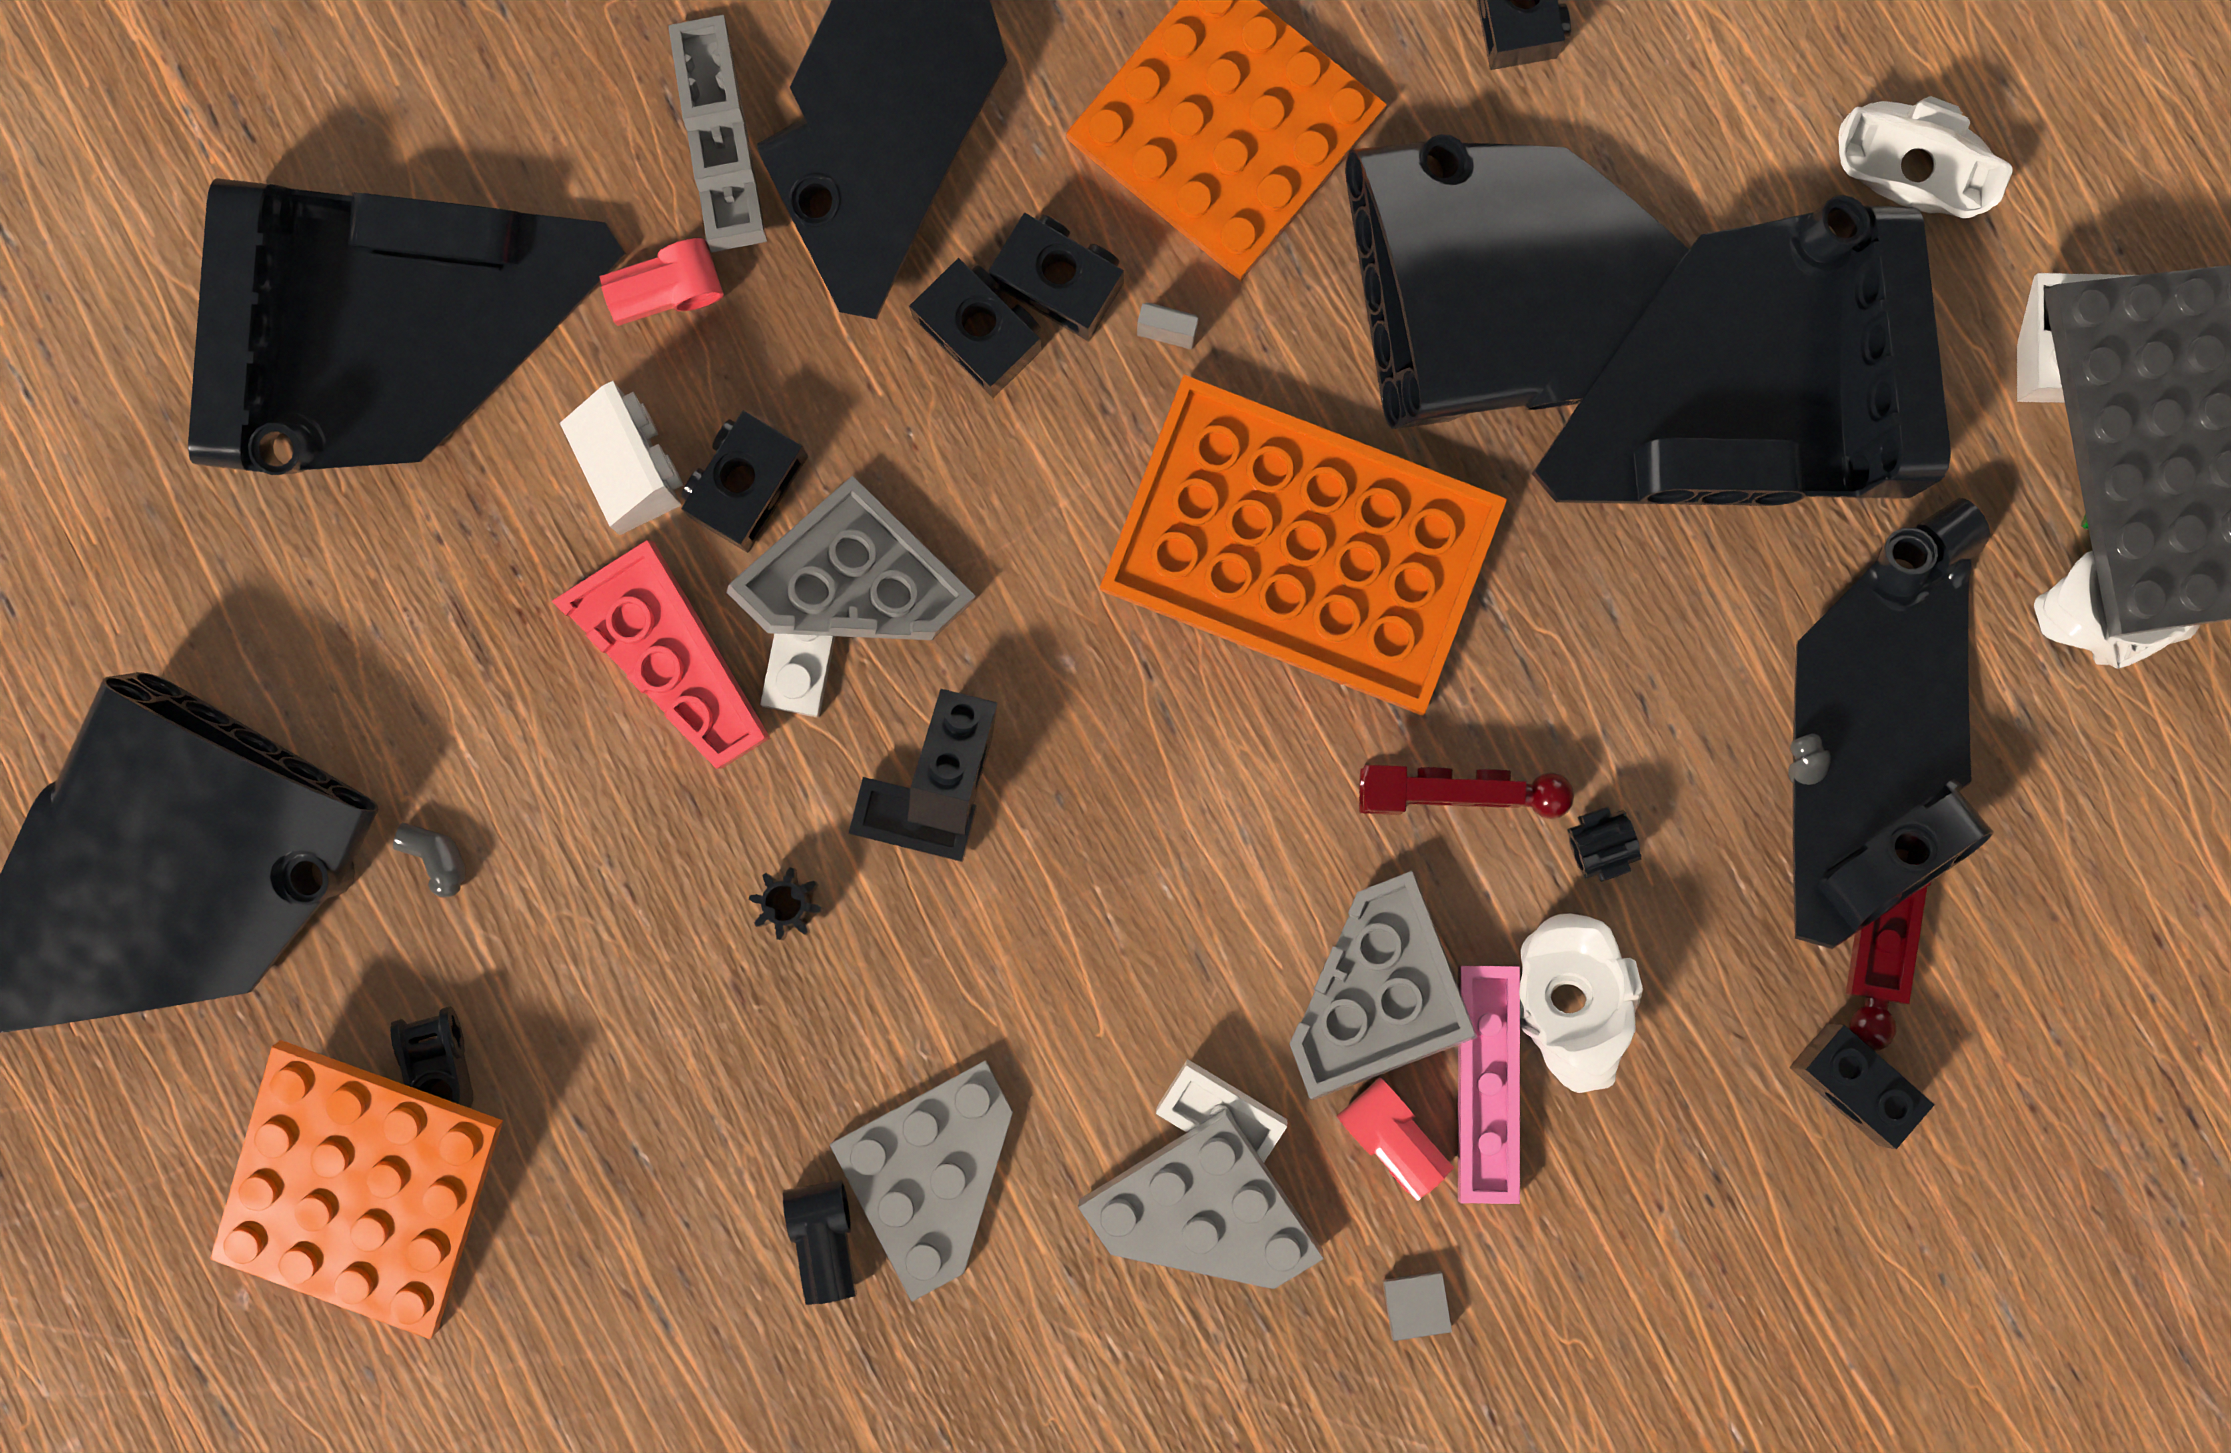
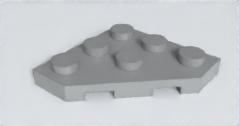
[726,476,975,640]
[1289,871,1478,1100]
[829,1060,1013,1302]
[1078,1108,1324,1289]

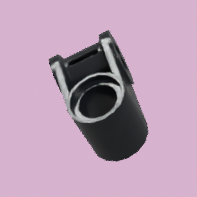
[390,1006,473,1108]

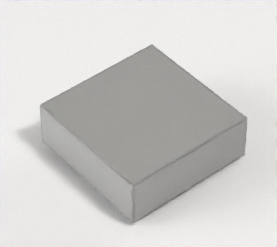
[1137,302,1198,350]
[1382,1271,1452,1341]

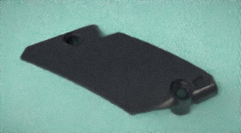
[757,0,1008,320]
[1793,498,1994,949]

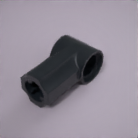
[783,1180,857,1305]

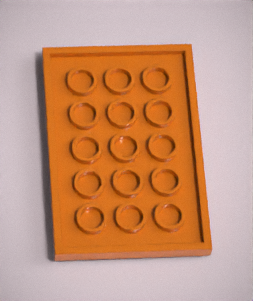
[1099,374,1507,716]

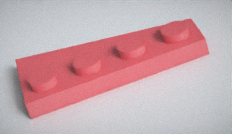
[552,540,770,769]

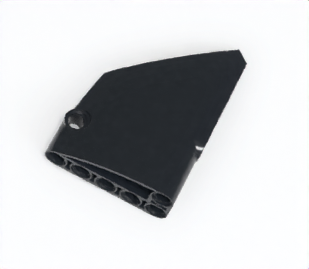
[1345,134,1689,429]
[188,178,626,475]
[1532,195,1951,506]
[0,672,379,1033]

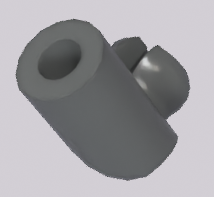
[1788,733,1831,785]
[393,822,466,898]

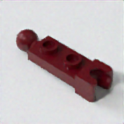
[1359,765,1574,819]
[1846,851,1931,1051]

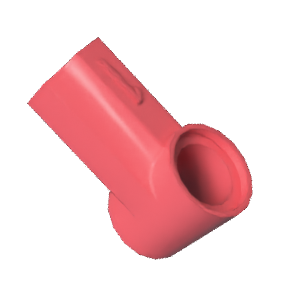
[599,238,724,326]
[1336,1078,1454,1201]

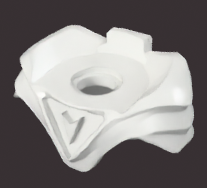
[1839,96,2013,218]
[2034,551,2200,669]
[1519,913,1643,1093]

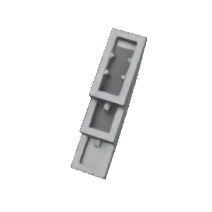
[668,15,767,253]

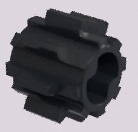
[1567,807,1641,882]
[749,867,824,940]

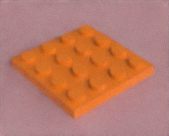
[1066,0,1387,282]
[210,1040,503,1340]

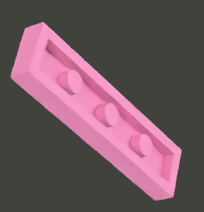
[1458,966,1520,1204]

